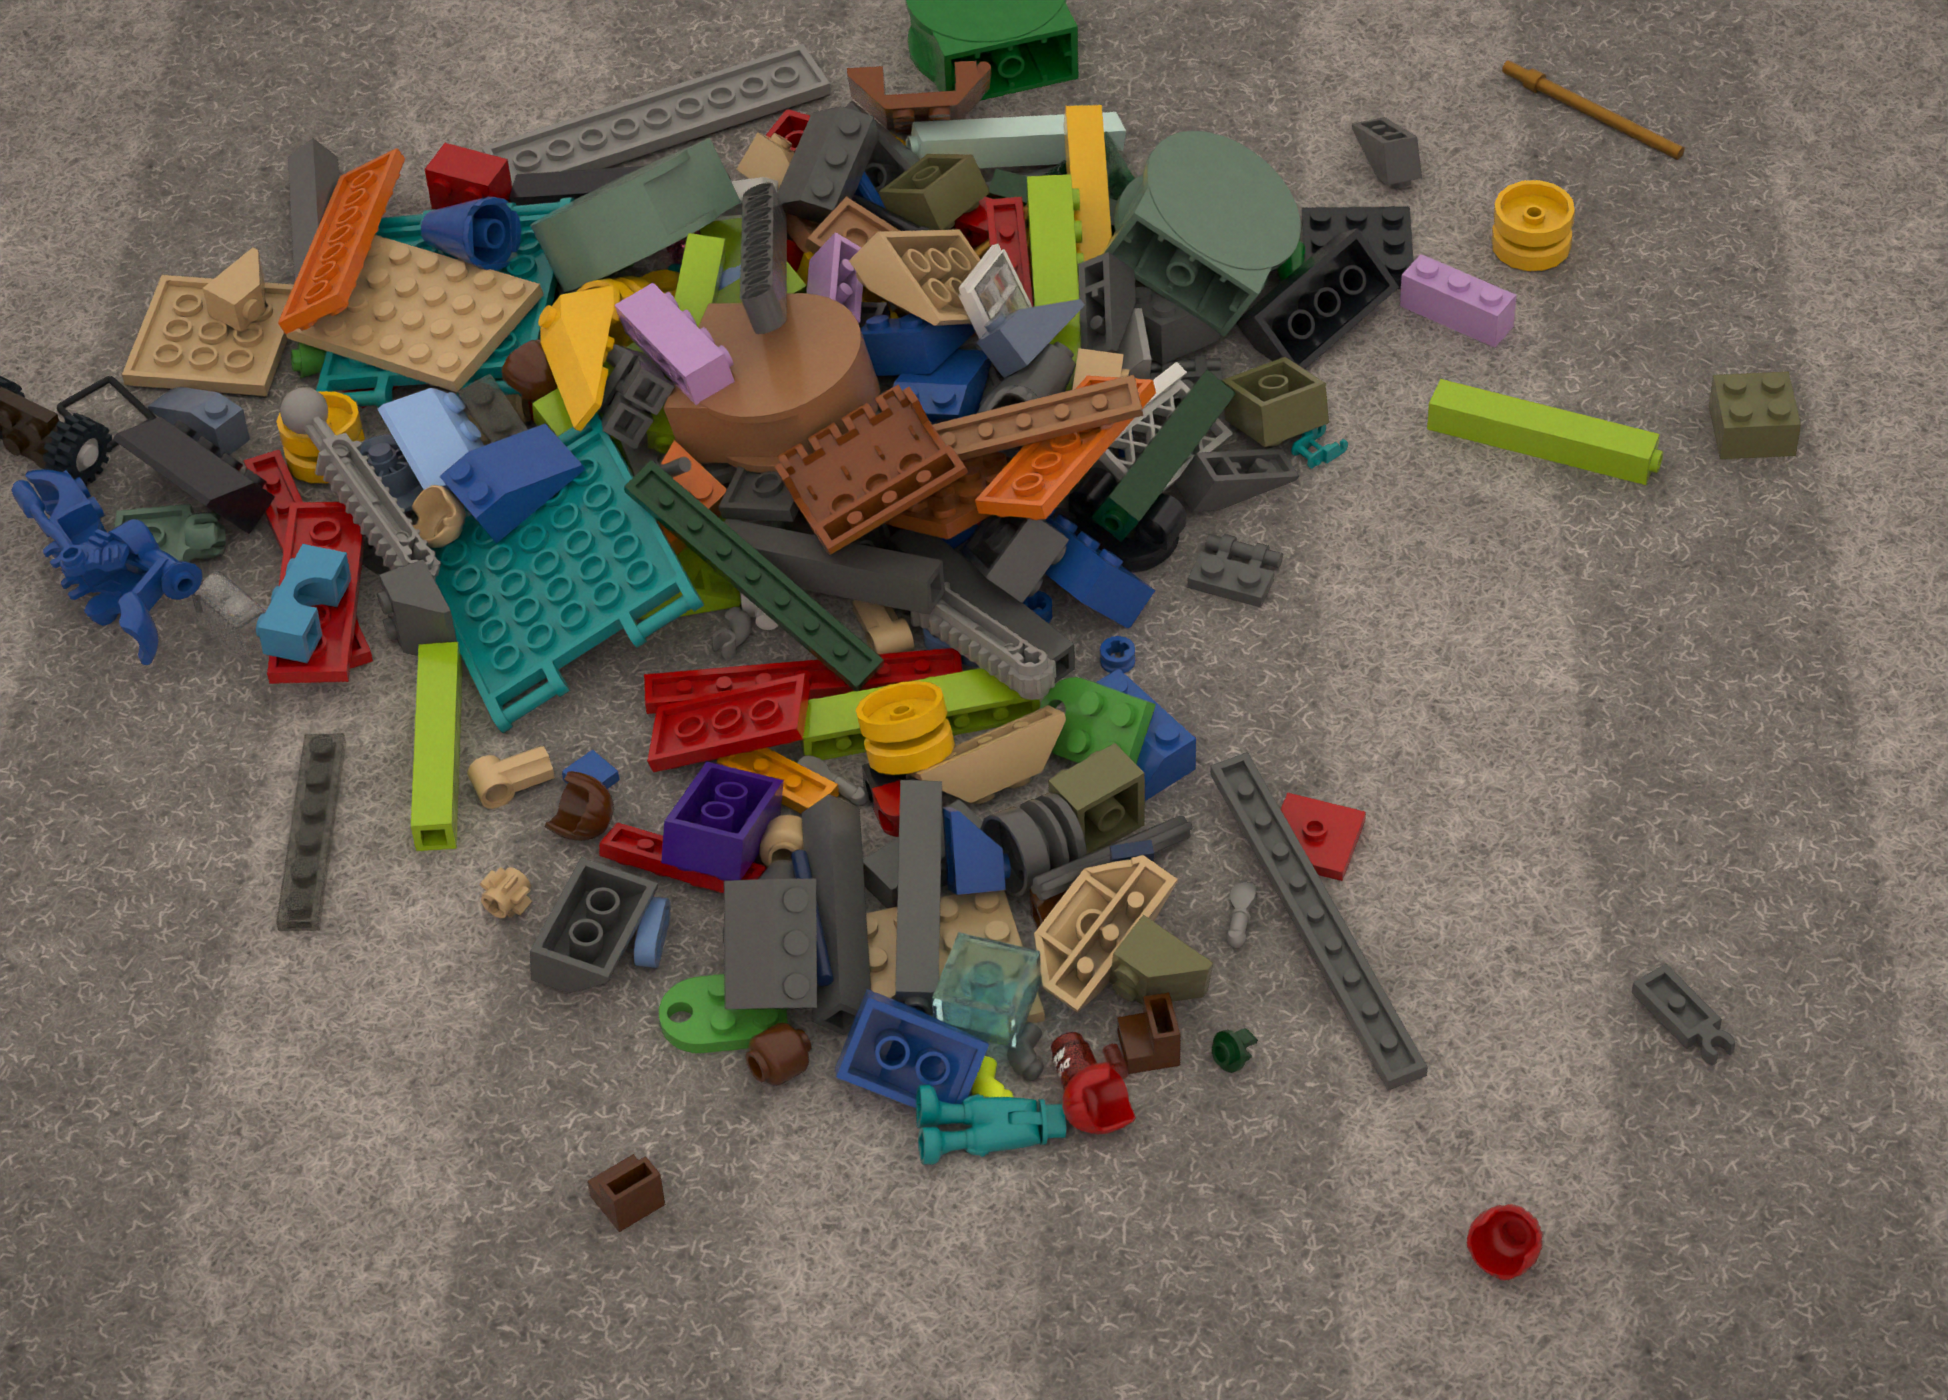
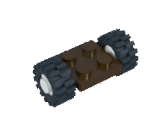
[0,376,112,486]

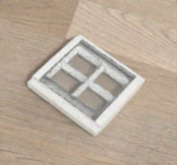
[958,244,1032,339]

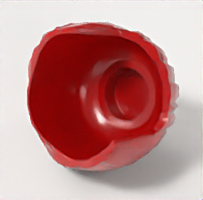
[1062,1062,1136,1134]
[1467,1204,1543,1280]

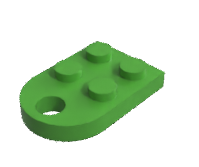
[1039,677,1156,764]
[659,974,788,1053]

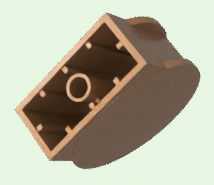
[663,293,880,473]

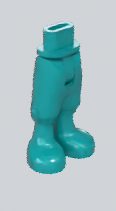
[916,1085,1066,1165]

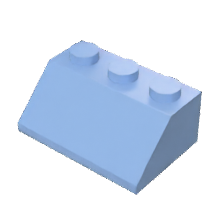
[377,388,484,492]

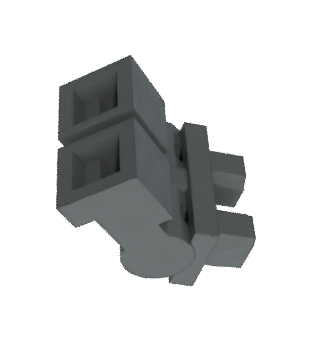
[598,344,675,449]

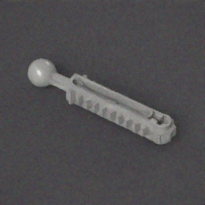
[280,387,441,580]
[910,582,1057,700]

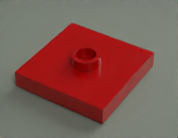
[1281,792,1366,881]

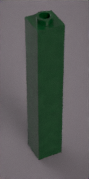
[1091,370,1236,542]

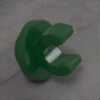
[1212,1028,1258,1073]

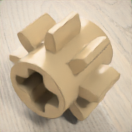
[480,867,532,918]

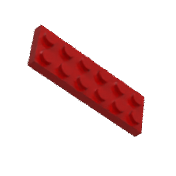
[267,501,366,684]

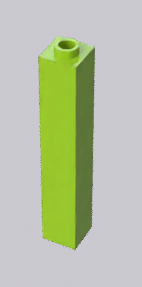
[647,233,725,454]
[1427,379,1664,485]
[411,642,463,851]

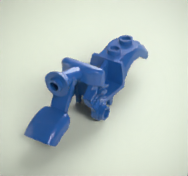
[11,469,203,665]

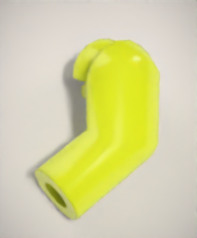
[971,1056,1014,1097]

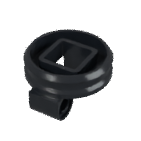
[1069,468,1186,573]

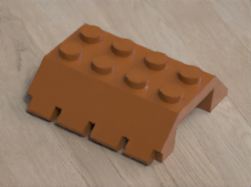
[847,61,991,135]
[774,385,968,556]

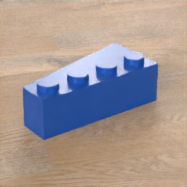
[1045,509,1156,628]

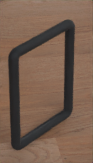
[57,376,156,448]

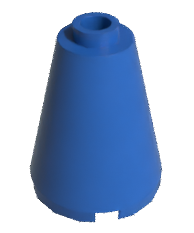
[421,197,522,271]

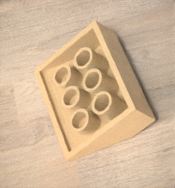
[849,230,1015,326]

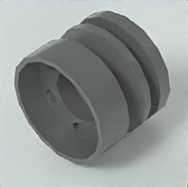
[981,792,1087,898]

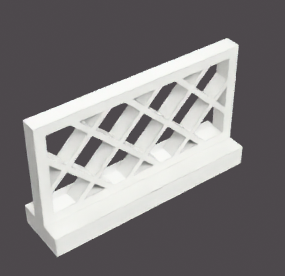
[1099,362,1233,493]

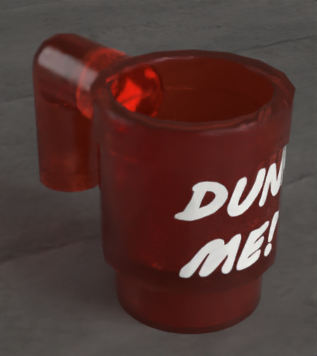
[1051,1032,1129,1090]

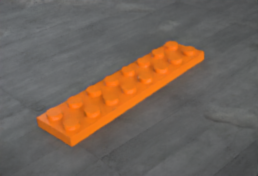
[278,148,405,334]

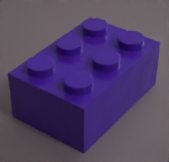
[661,762,784,881]

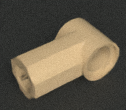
[852,600,915,654]
[467,746,555,809]

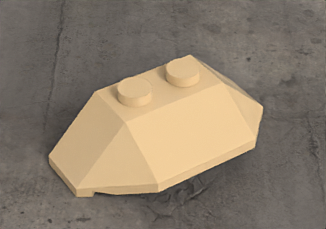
[908,705,1066,804]
[1034,855,1178,1013]

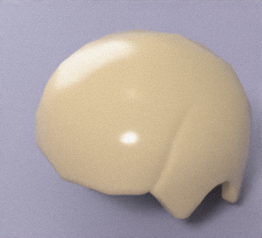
[412,485,466,548]

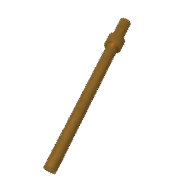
[1502,60,1685,160]

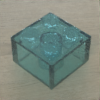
[932,932,1041,1048]

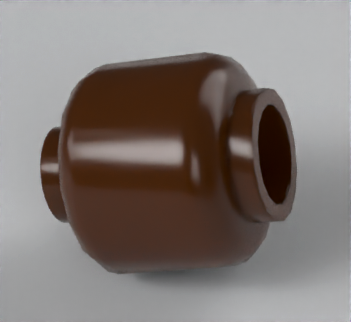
[745,1022,812,1086]

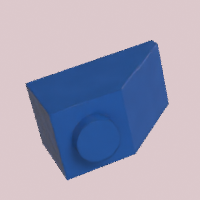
[942,807,1011,895]

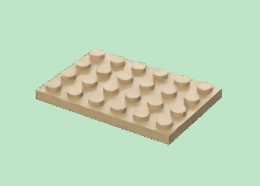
[286,235,544,393]

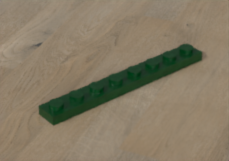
[624,460,884,691]

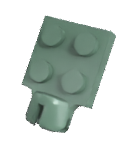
[114,504,226,562]

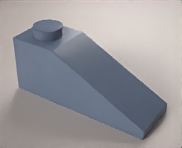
[976,299,1085,378]
[148,387,250,458]

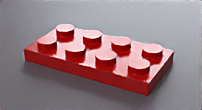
[647,673,811,773]

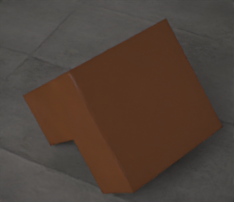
[1117,992,1181,1074]
[587,1154,665,1232]

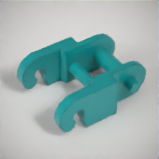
[1291,425,1348,469]

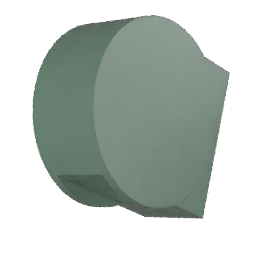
[1103,131,1301,337]
[530,138,741,292]

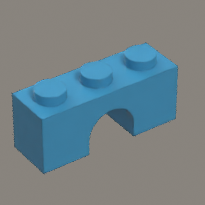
[256,544,351,663]

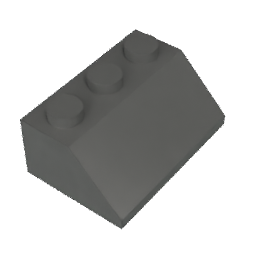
[777,106,879,224]
[530,857,658,993]
[724,879,817,1009]

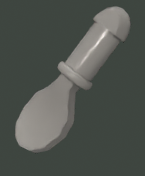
[798,755,869,805]
[1226,882,1257,948]

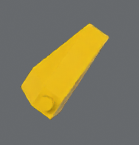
[538,285,620,432]

